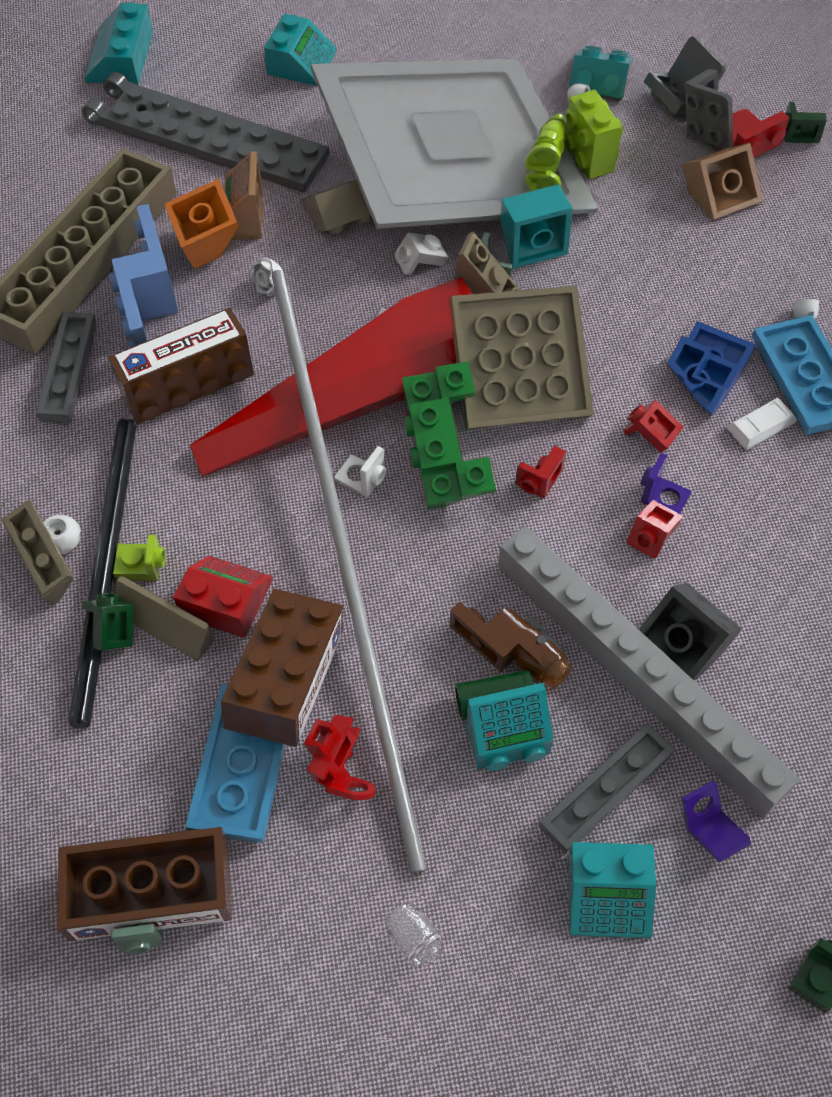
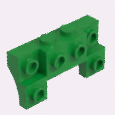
[402,361,496,510]

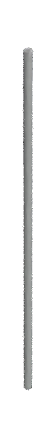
[271,270,427,874]

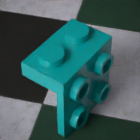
[569,45,633,99]

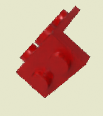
[717,109,790,158]

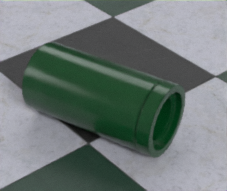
[455,670,534,721]

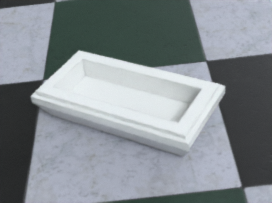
[726,398,798,451]

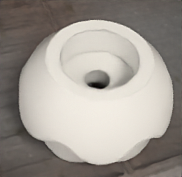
[250,258,282,296]
[43,514,81,554]

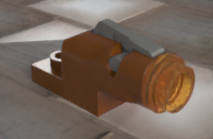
[449,601,572,689]

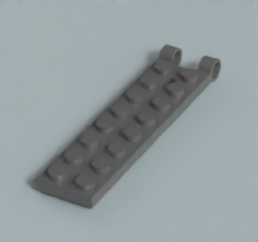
[81,72,329,193]

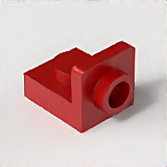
[623,400,684,453]
[515,445,566,499]
[626,500,683,559]

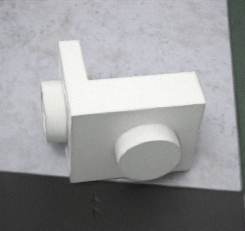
[395,232,448,275]

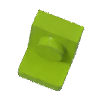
[113,535,166,581]

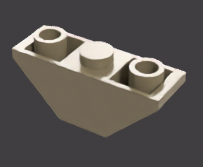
[454,232,521,294]

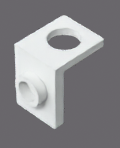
[334,446,387,498]

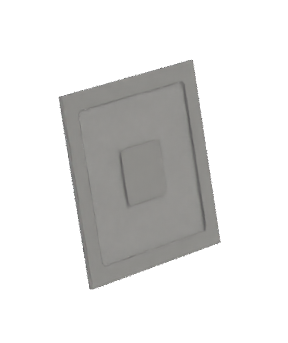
[310,58,598,229]

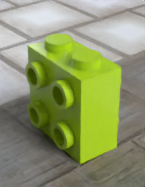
[565,90,623,179]

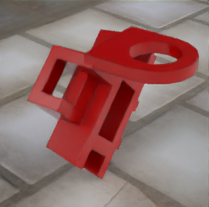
[304,715,376,801]

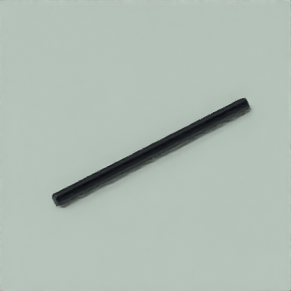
[68,419,136,729]

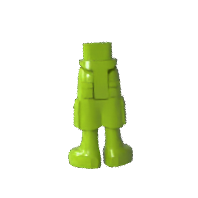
[525,114,567,191]

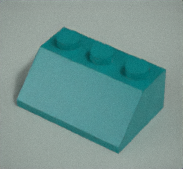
[84,2,153,85]

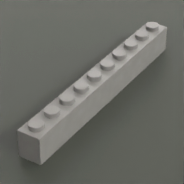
[498,526,800,819]

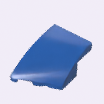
[667,321,755,416]

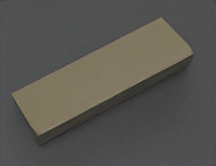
[1,499,74,604]
[115,576,213,660]

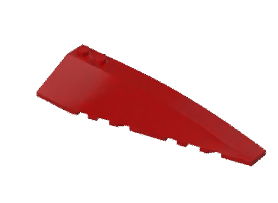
[189,277,473,477]

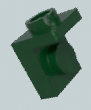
[784,102,827,143]
[83,593,133,651]
[788,938,832,1013]

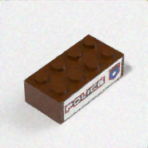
[108,308,254,424]
[221,589,343,747]
[57,827,232,941]

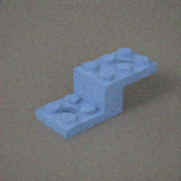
[109,204,179,348]

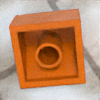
[164,178,239,269]

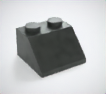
[639,582,742,681]

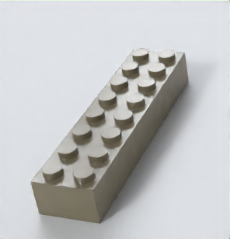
[0,148,177,355]

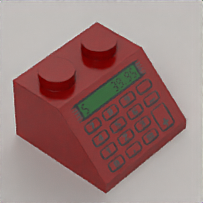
[173,556,273,638]

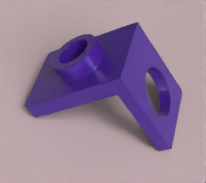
[640,453,692,514]
[681,781,751,863]

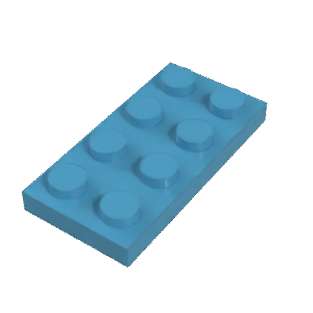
[752,315,832,435]
[185,684,286,844]

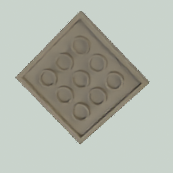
[448,286,594,430]

